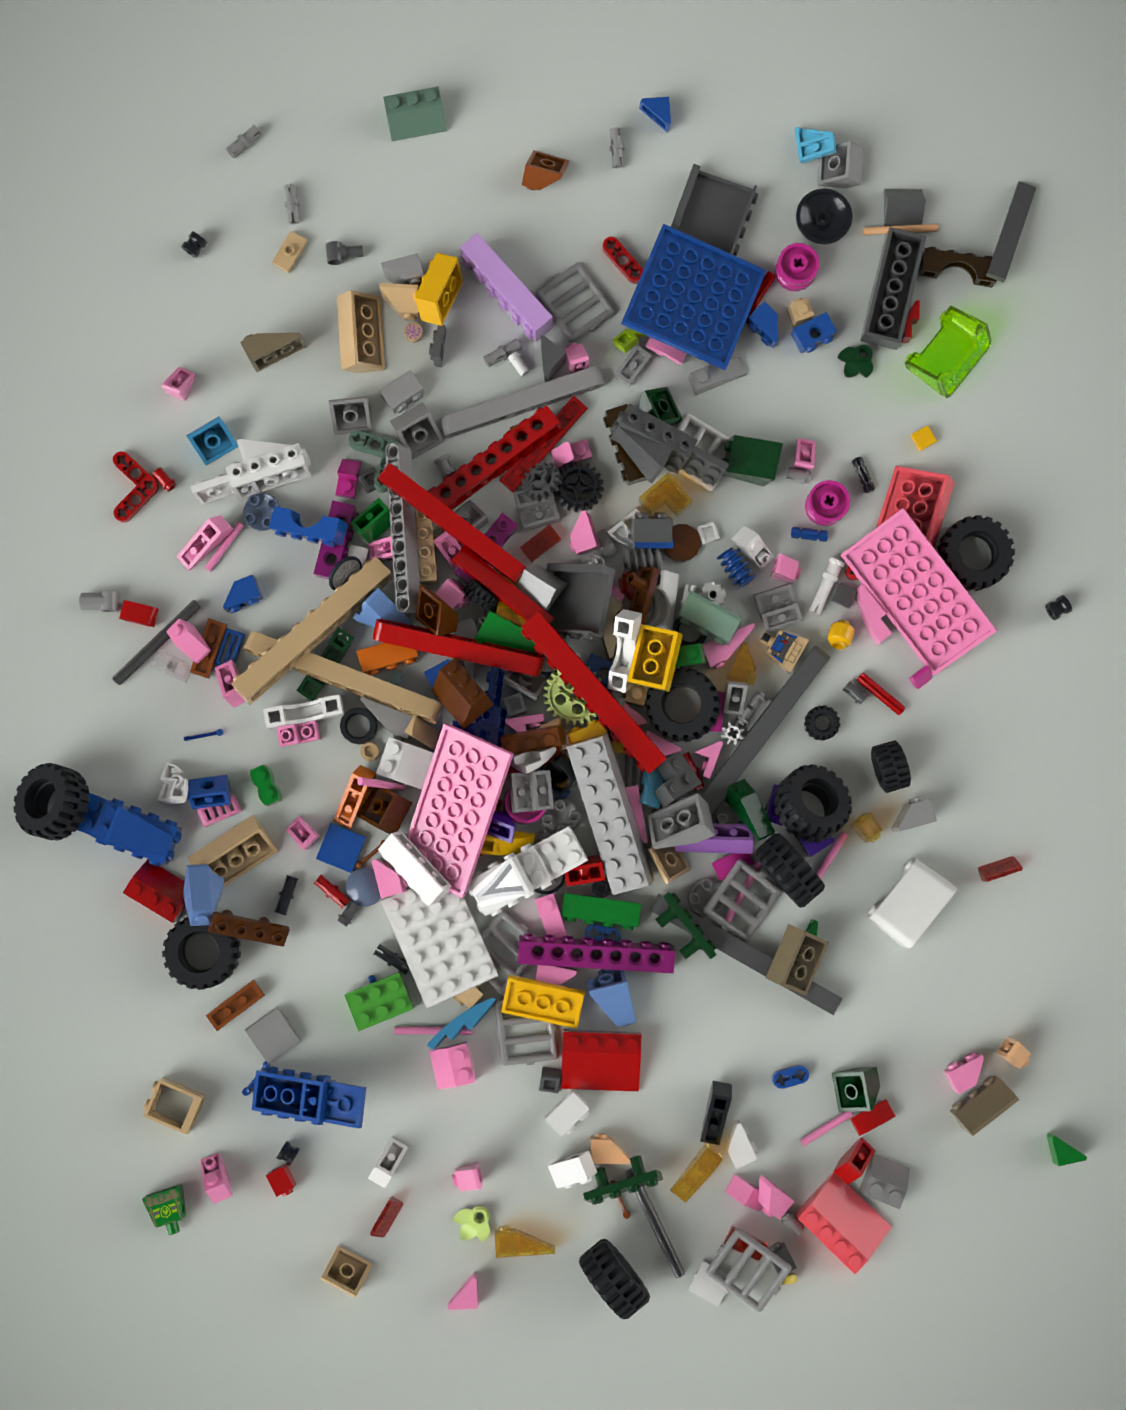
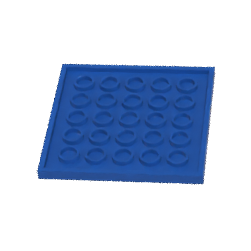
[621,224,766,370]

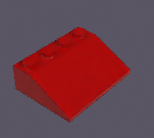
[561,1029,642,1092]

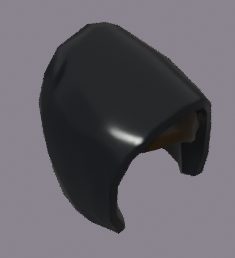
[544,753,577,793]

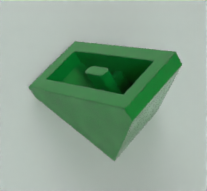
[1047,1133,1087,1166]

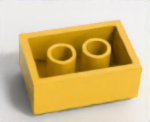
[414,253,464,326]
[628,624,683,692]

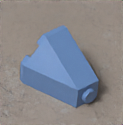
[353,588,414,628]
[183,864,224,926]
[587,969,636,1027]

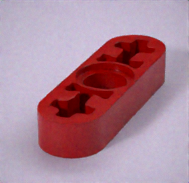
[602,237,643,284]

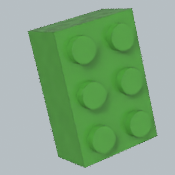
[344,971,415,1032]

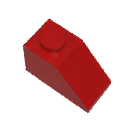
[834,1137,876,1185]

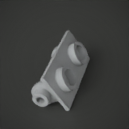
[734,691,772,732]

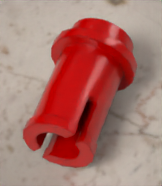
[152,467,176,492]

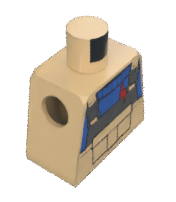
[760,630,809,674]

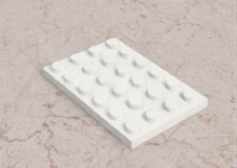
[381,888,499,1009]

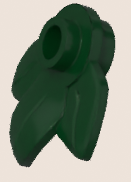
[837,345,873,378]

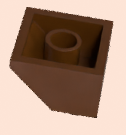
[416,584,459,637]
[357,787,413,834]

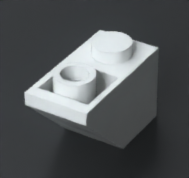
[731,526,774,570]
[726,1120,758,1169]

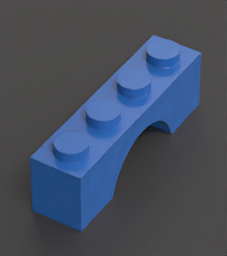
[268,506,348,547]

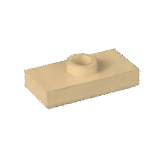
[272,231,308,273]

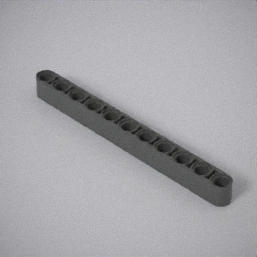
[700,645,830,814]
[650,894,843,1016]

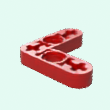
[113,451,159,523]

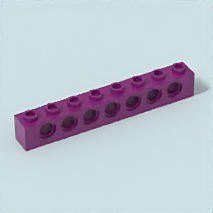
[517,933,676,973]

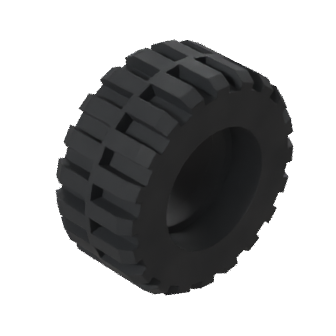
[937,515,1015,591]
[645,667,720,742]
[13,763,90,841]
[774,764,852,843]
[754,833,825,908]
[162,917,241,990]
[579,1239,650,1319]

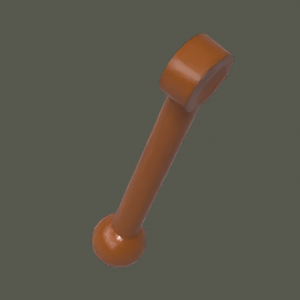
[355,840,385,869]
[609,1180,631,1219]

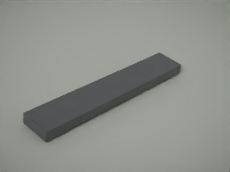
[986,181,1037,283]

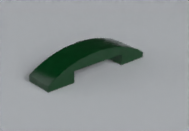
[296,627,355,701]

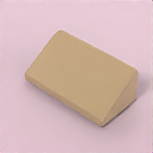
[404,715,441,750]

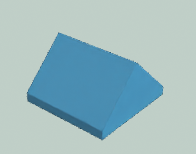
[186,416,238,465]

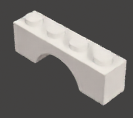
[648,570,679,631]
[607,609,642,693]
[263,694,345,730]

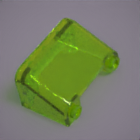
[905,305,991,398]

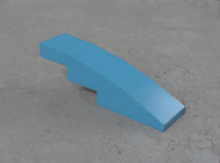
[426,997,496,1052]

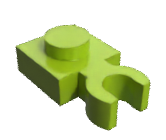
[612,329,645,353]

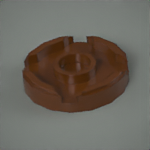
[663,524,700,562]

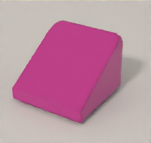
[909,666,932,689]

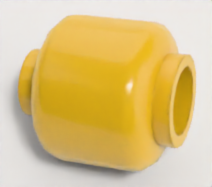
[827,620,855,650]

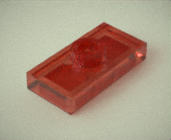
[520,524,561,563]

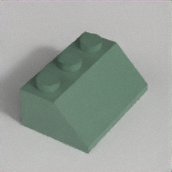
[383,86,447,141]
[678,590,742,646]

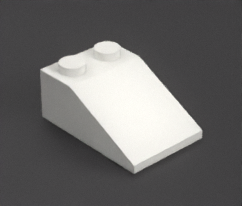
[376,737,434,790]

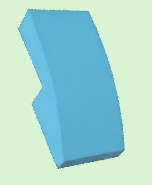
[640,769,663,809]

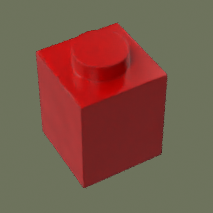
[266,1163,297,1197]

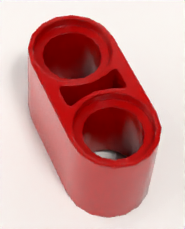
[119,600,159,628]

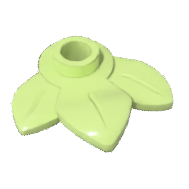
[453,1206,490,1242]

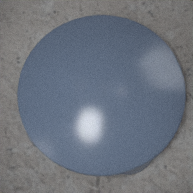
[243,493,280,531]
[346,868,381,907]

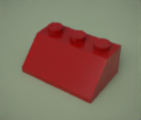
[123,859,186,923]

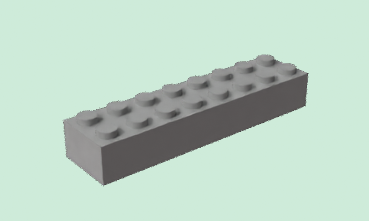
[566,733,654,895]

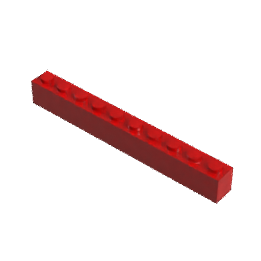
[521,611,667,774]

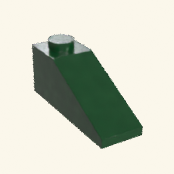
[725,779,775,841]

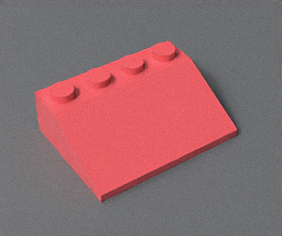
[876,466,955,548]
[794,1172,891,1274]

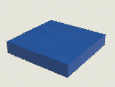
[316,823,367,873]

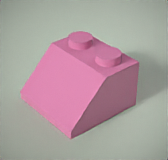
[429,1041,476,1089]

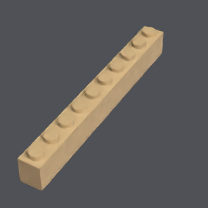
[231,557,393,705]

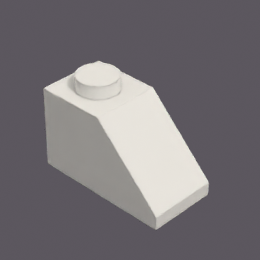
[368,1137,408,1188]

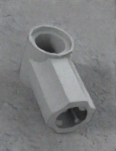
[79,591,119,612]

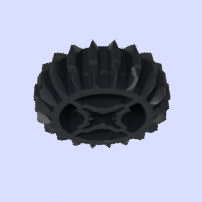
[553,461,604,513]

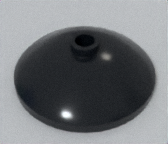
[796,188,853,245]

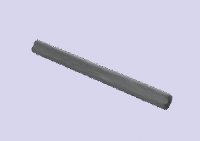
[112,600,201,685]
[626,1168,685,1278]

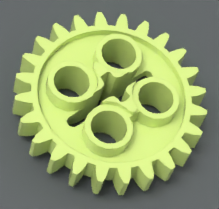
[543,667,605,726]

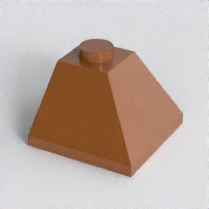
[522,150,569,190]

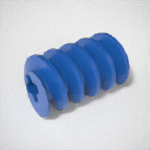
[717,548,756,590]

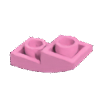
[646,337,687,365]
[277,721,321,747]

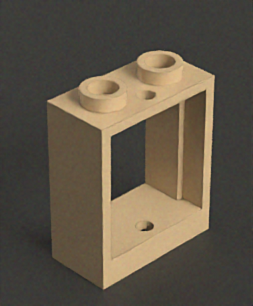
[143,1077,206,1135]

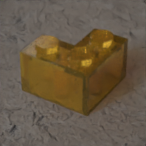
[638,473,693,517]

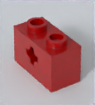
[564,855,605,887]

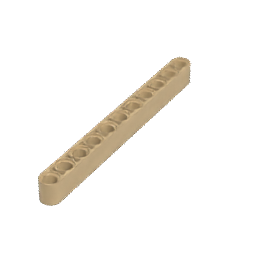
[243,631,443,724]

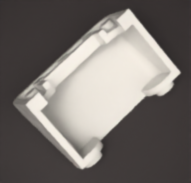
[867,858,957,949]

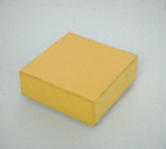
[910,425,937,452]

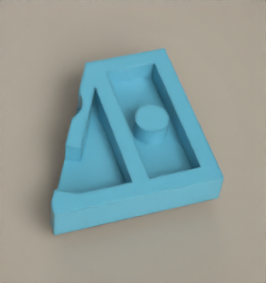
[795,127,837,164]

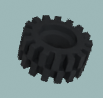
[463,578,499,611]
[804,705,841,741]

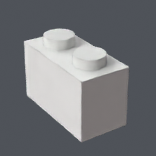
[545,1090,589,1137]
[548,1150,597,1189]

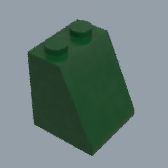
[722,435,783,487]

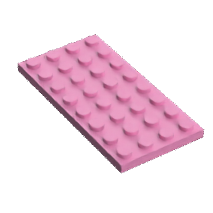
[841,508,997,676]
[407,723,514,898]

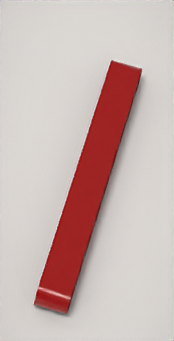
[377,463,526,583]
[373,619,545,676]

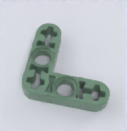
[349,431,400,493]

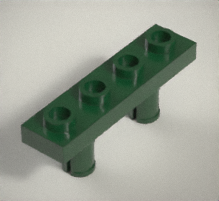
[655,891,717,959]
[583,1155,663,1205]

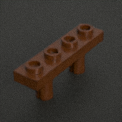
[616,567,660,625]
[208,910,290,947]

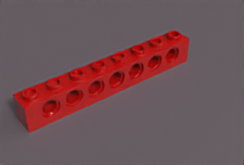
[428,405,563,510]

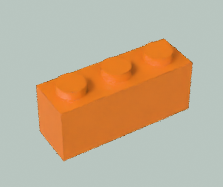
[356,643,419,676]

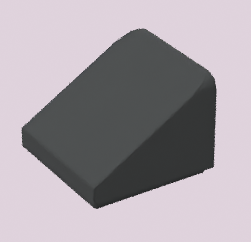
[539,1067,561,1094]

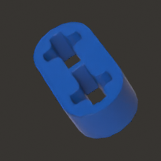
[585,924,621,942]
[772,1065,809,1089]

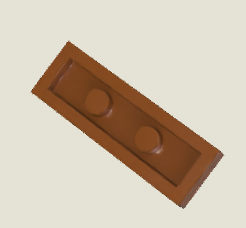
[190,618,228,679]
[501,725,562,755]
[206,980,265,1031]

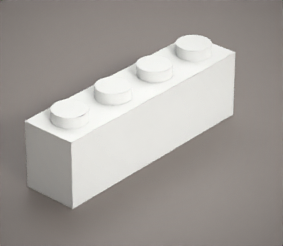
[378,831,452,906]

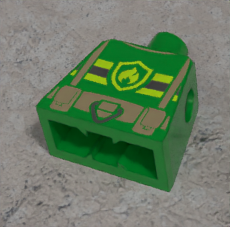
[142,1184,186,1235]

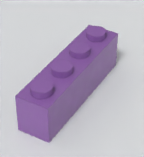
[675,824,753,854]

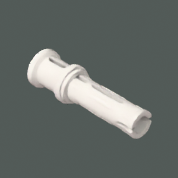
[809,557,845,615]

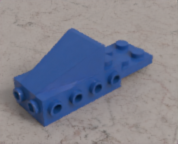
[77,792,183,867]
[251,1066,367,1128]

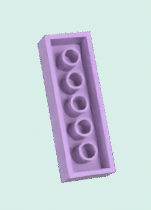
[460,233,553,342]

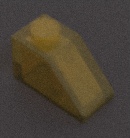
[726,642,757,687]
[850,812,883,843]

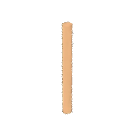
[863,224,938,235]

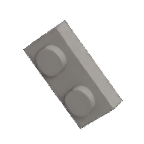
[614,345,652,387]

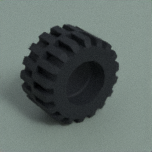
[871,740,911,793]

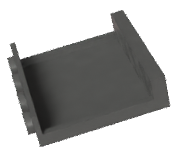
[671,164,759,256]
[546,563,616,641]

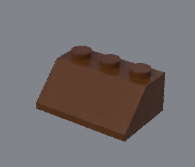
[432,658,494,729]

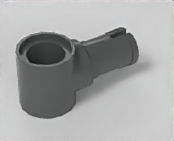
[325,241,364,265]

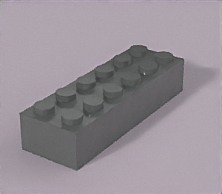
[860,227,927,350]

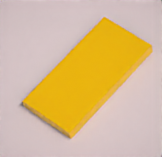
[501,975,585,1029]

